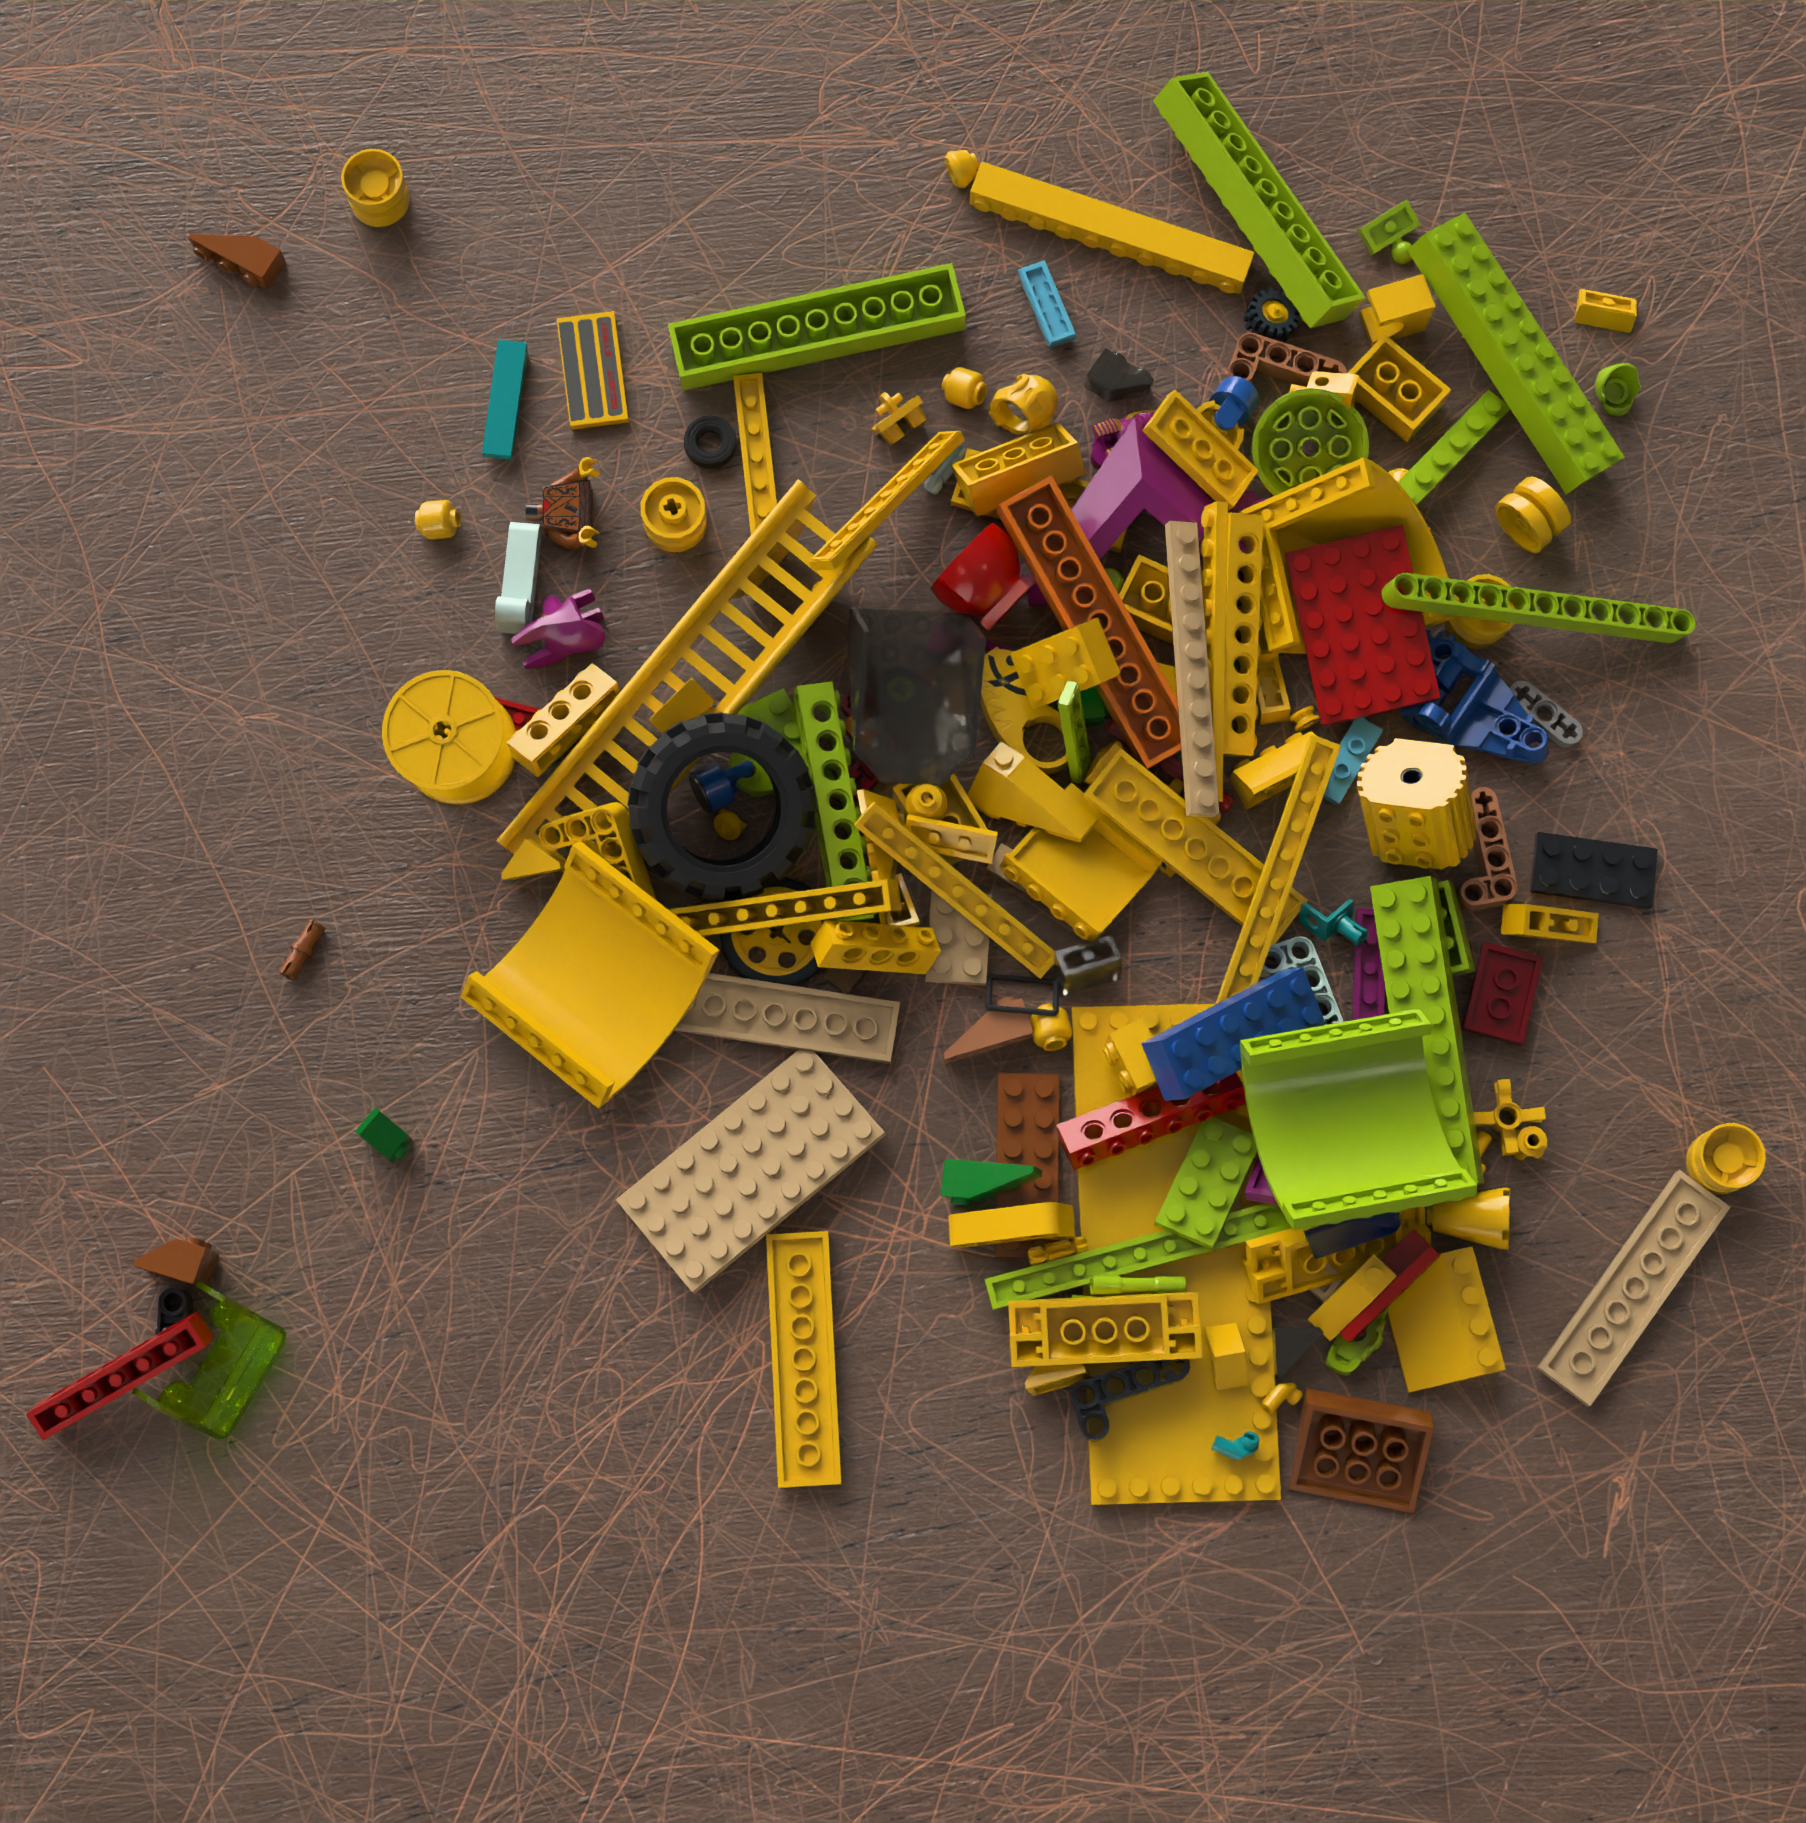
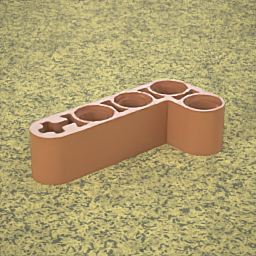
[1226,332,1347,387]
[1457,787,1518,912]

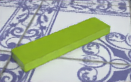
[1058,681,1091,784]

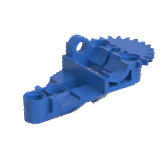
[1399,630,1549,764]

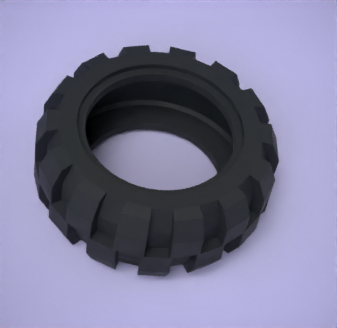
[627,712,817,902]

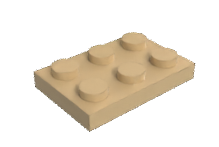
[925,891,992,986]

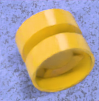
[341,149,410,227]
[1686,1123,1766,1195]

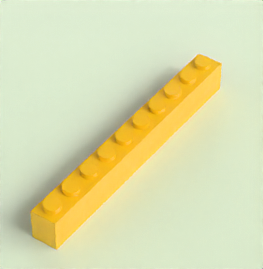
[969,162,1254,294]

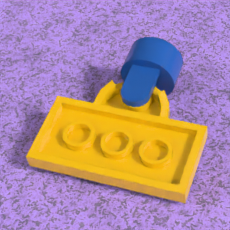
[1142,376,1260,511]

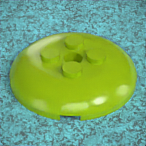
[1251,388,1369,496]

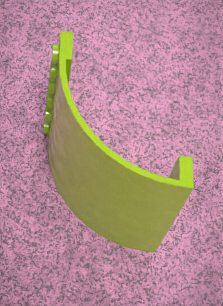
[1240,1009,1477,1230]

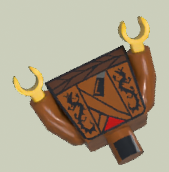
[526,457,600,550]

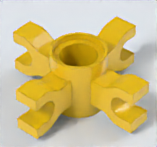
[1474,1079,1546,1156]

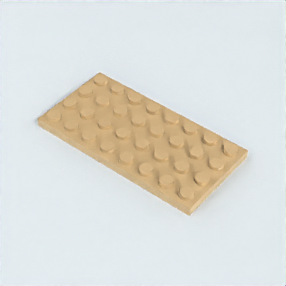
[616,1049,886,1294]

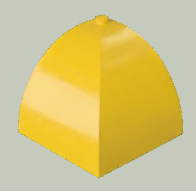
[1239,457,1457,654]

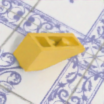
[1501,904,1599,943]
[1308,1252,1397,1341]

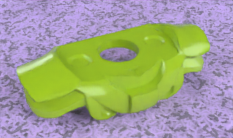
[1326,1307,1389,1376]

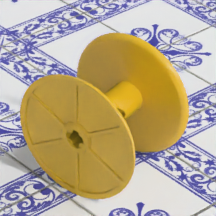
[382,670,516,805]

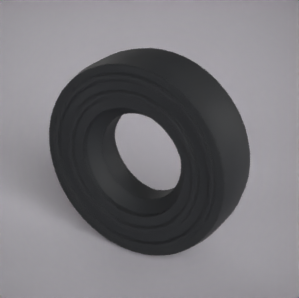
[684,415,737,469]

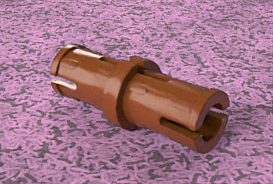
[278,919,326,981]

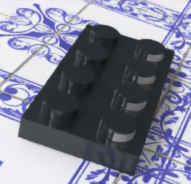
[1530,832,1658,909]

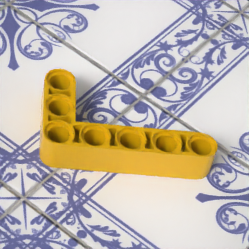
[539,802,657,901]

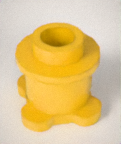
[1514,1126,1548,1160]

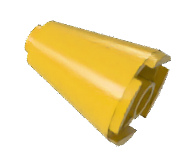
[1427,1187,1510,1250]

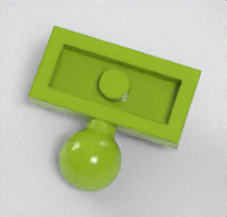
[1357,200,1421,264]

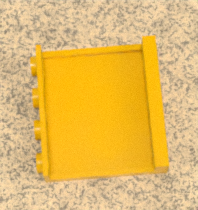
[999,783,1163,944]

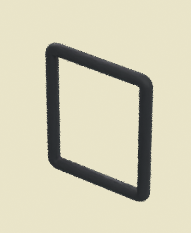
[985,974,1059,1016]

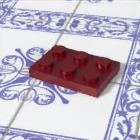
[1462,941,1543,1046]

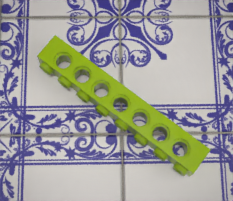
[792,681,874,923]

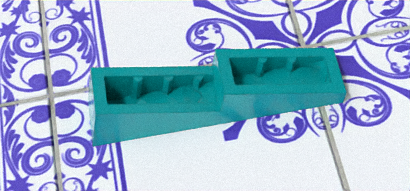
[482,339,529,460]

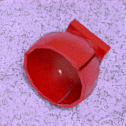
[930,522,1036,631]

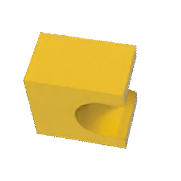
[1359,274,1436,346]

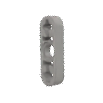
[1510,681,1583,748]

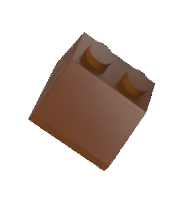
[133,1236,219,1290]

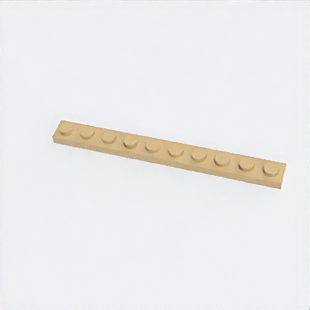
[1165,521,1219,817]

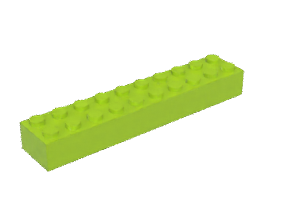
[1153,72,1366,328]
[1407,213,1625,495]
[668,263,966,391]
[1370,876,1484,1184]

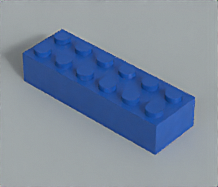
[1141,967,1326,1101]

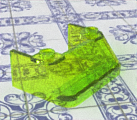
[131,1281,287,1439]

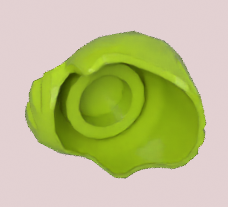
[1595,363,1641,417]

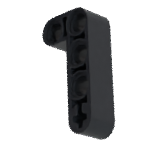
[1070,1359,1190,1442]

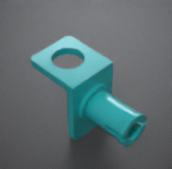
[1299,899,1369,946]

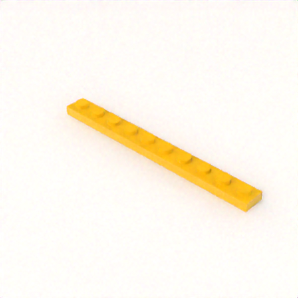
[1201,501,1228,803]
[1215,735,1341,1005]

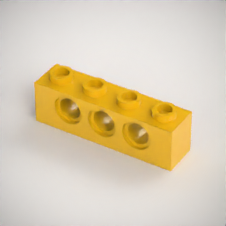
[507,663,620,777]
[810,920,941,974]

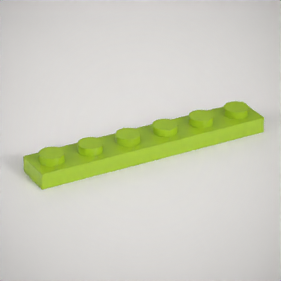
[1398,389,1510,507]

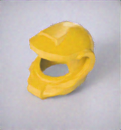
[988,374,1058,435]

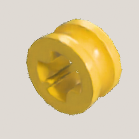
[1289,705,1320,732]

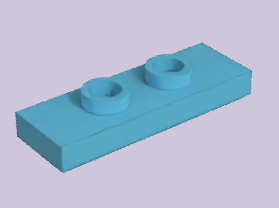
[1017,260,1077,349]
[1323,718,1383,806]

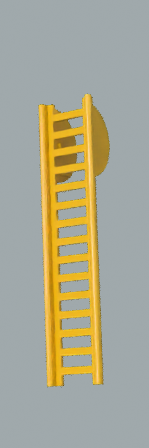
[496,479,878,873]

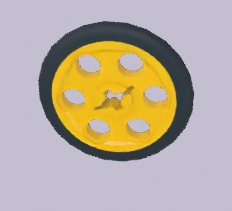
[719,877,825,986]

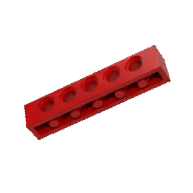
[1057,1072,1246,1170]
[26,1311,214,1441]

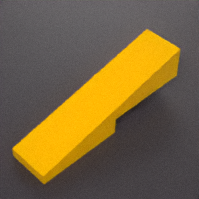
[1238,606,1291,725]

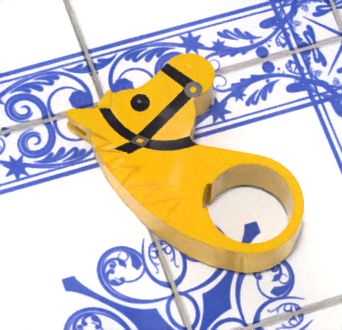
[968,646,1068,775]

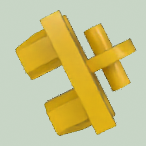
[870,392,927,445]

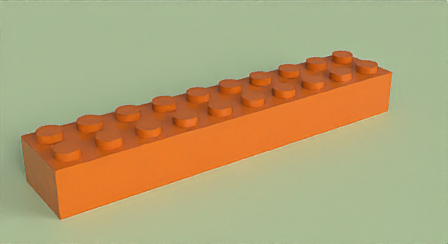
[996,475,1181,770]

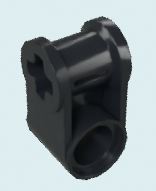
[155,1288,193,1335]

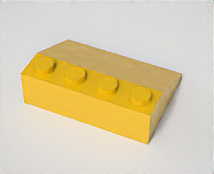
[1387,1246,1506,1393]

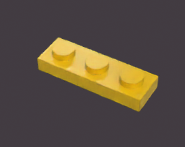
[905,814,998,864]

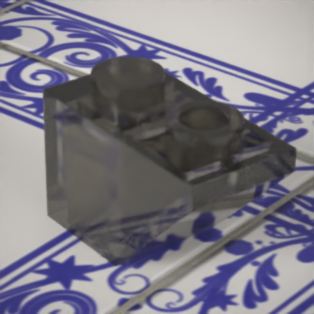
[1084,348,1154,402]

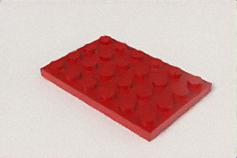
[1285,524,1441,727]

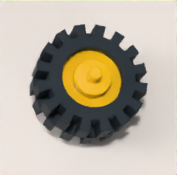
[1244,288,1301,342]

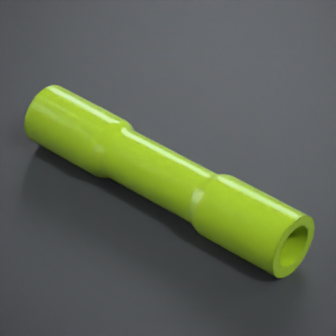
[1090,1276,1186,1295]

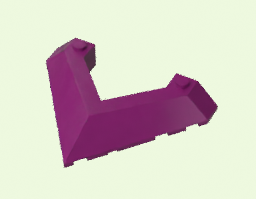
[1027,417,1245,605]

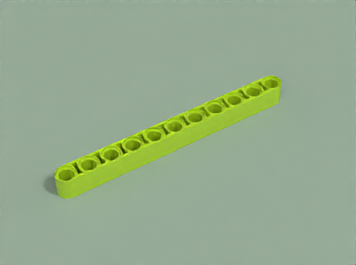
[1382,573,1696,643]

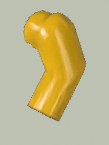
[1260,1382,1303,1414]

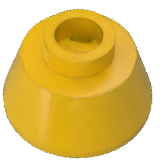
[944,150,980,189]
[906,783,947,820]

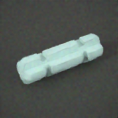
[924,444,967,495]

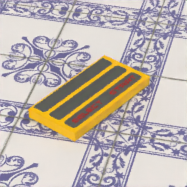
[557,311,629,430]

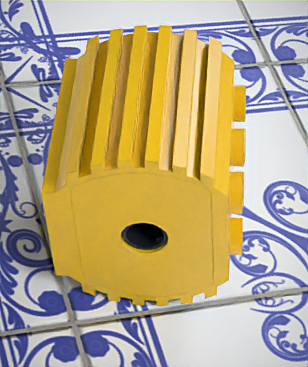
[1357,738,1477,870]

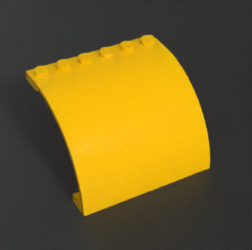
[460,841,720,1109]

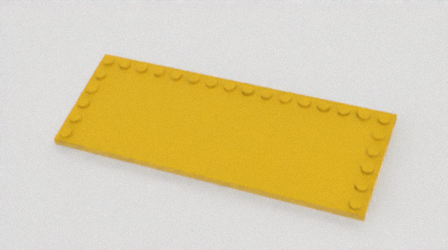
[1071,1004,1281,1505]

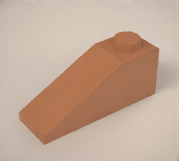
[942,996,1033,1064]

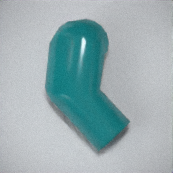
[1211,1432,1259,1460]

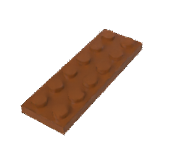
[995,1073,1059,1259]

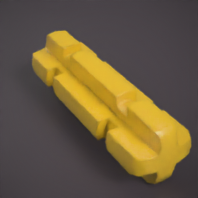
[1027,1236,1088,1266]

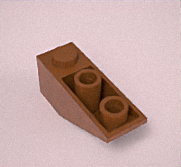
[188,234,286,290]

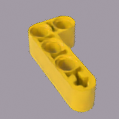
[948,1202,1075,1248]

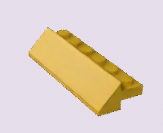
[1243,1206,1431,1304]
[1008,1292,1202,1367]

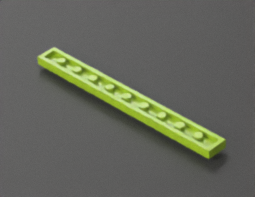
[985,1203,1292,1310]

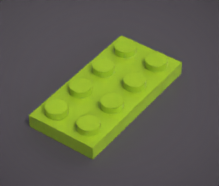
[1155,1117,1257,1250]

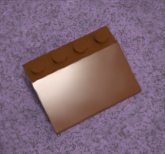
[1289,1388,1434,1513]

